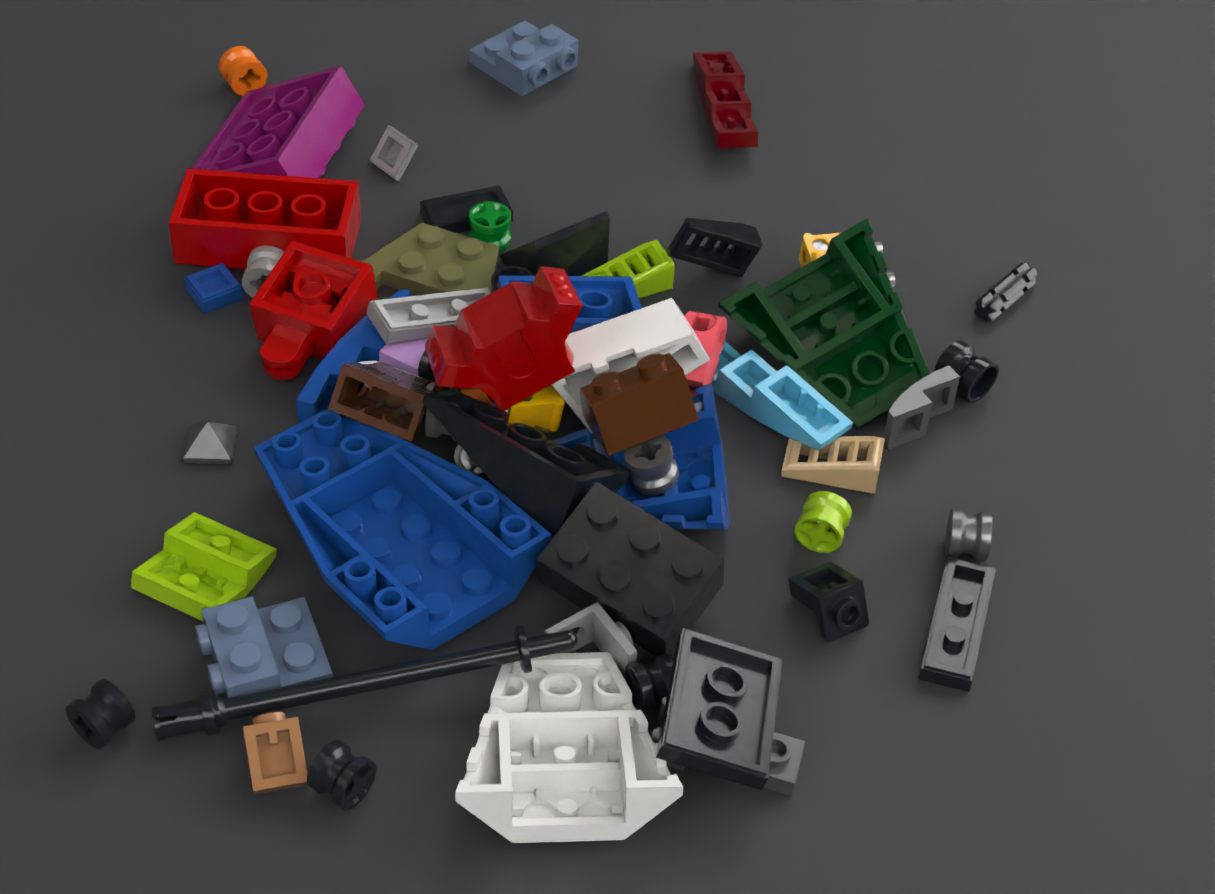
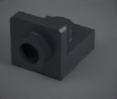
[788,561,869,642]

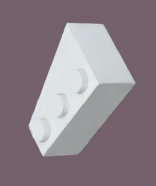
[552,298,710,433]

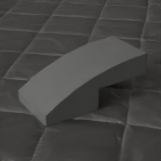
[883,365,960,450]

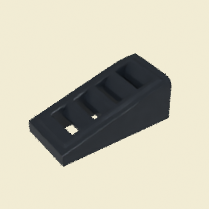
[666,218,763,277]

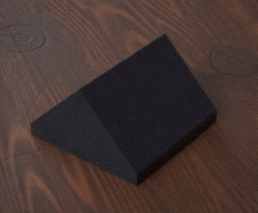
[499,211,610,276]

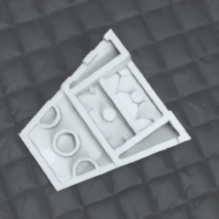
[455,652,683,843]

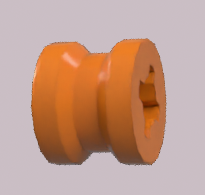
[218,46,268,96]

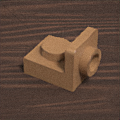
[243,712,308,795]

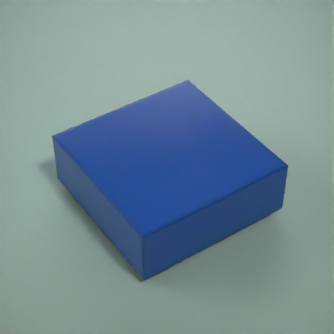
[183,263,244,314]

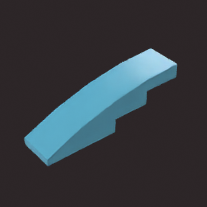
[712,341,853,450]

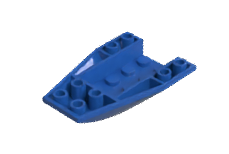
[254,408,552,650]

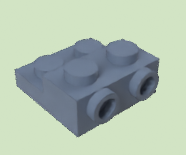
[469,20,579,96]
[195,596,333,699]

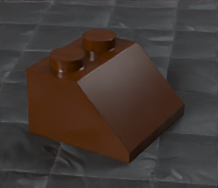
[580,353,699,456]

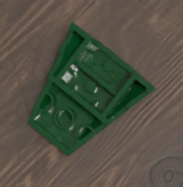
[718,218,930,430]

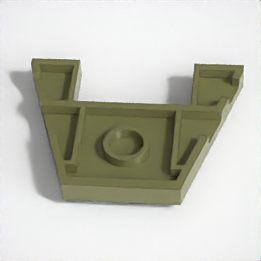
[361,223,499,295]

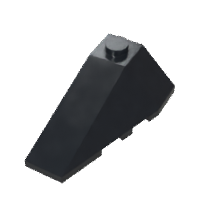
[422,390,631,536]

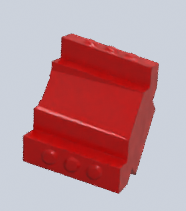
[425,266,583,411]

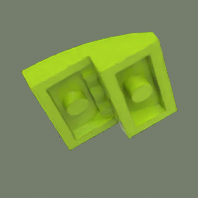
[131,512,277,621]

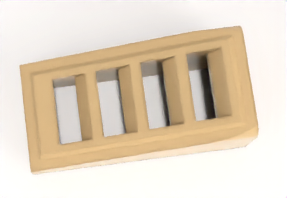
[781,436,885,494]

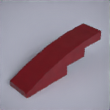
[693,51,758,148]

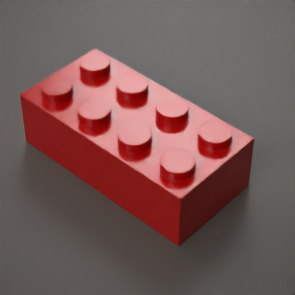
[168,168,361,270]

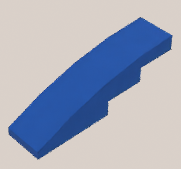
[296,289,411,423]

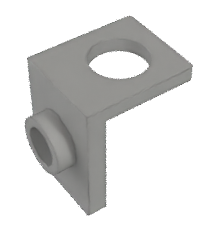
[545,602,637,681]

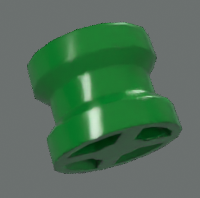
[469,201,511,253]

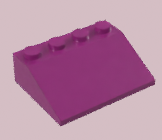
[180,65,365,187]

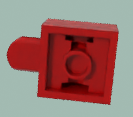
[249,241,378,381]

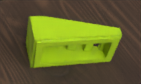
[582,240,675,298]

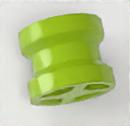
[794,491,852,553]

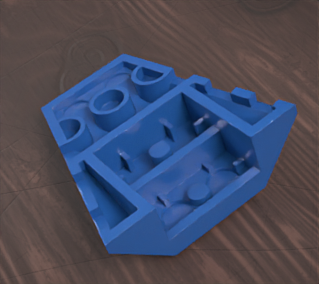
[552,384,731,530]

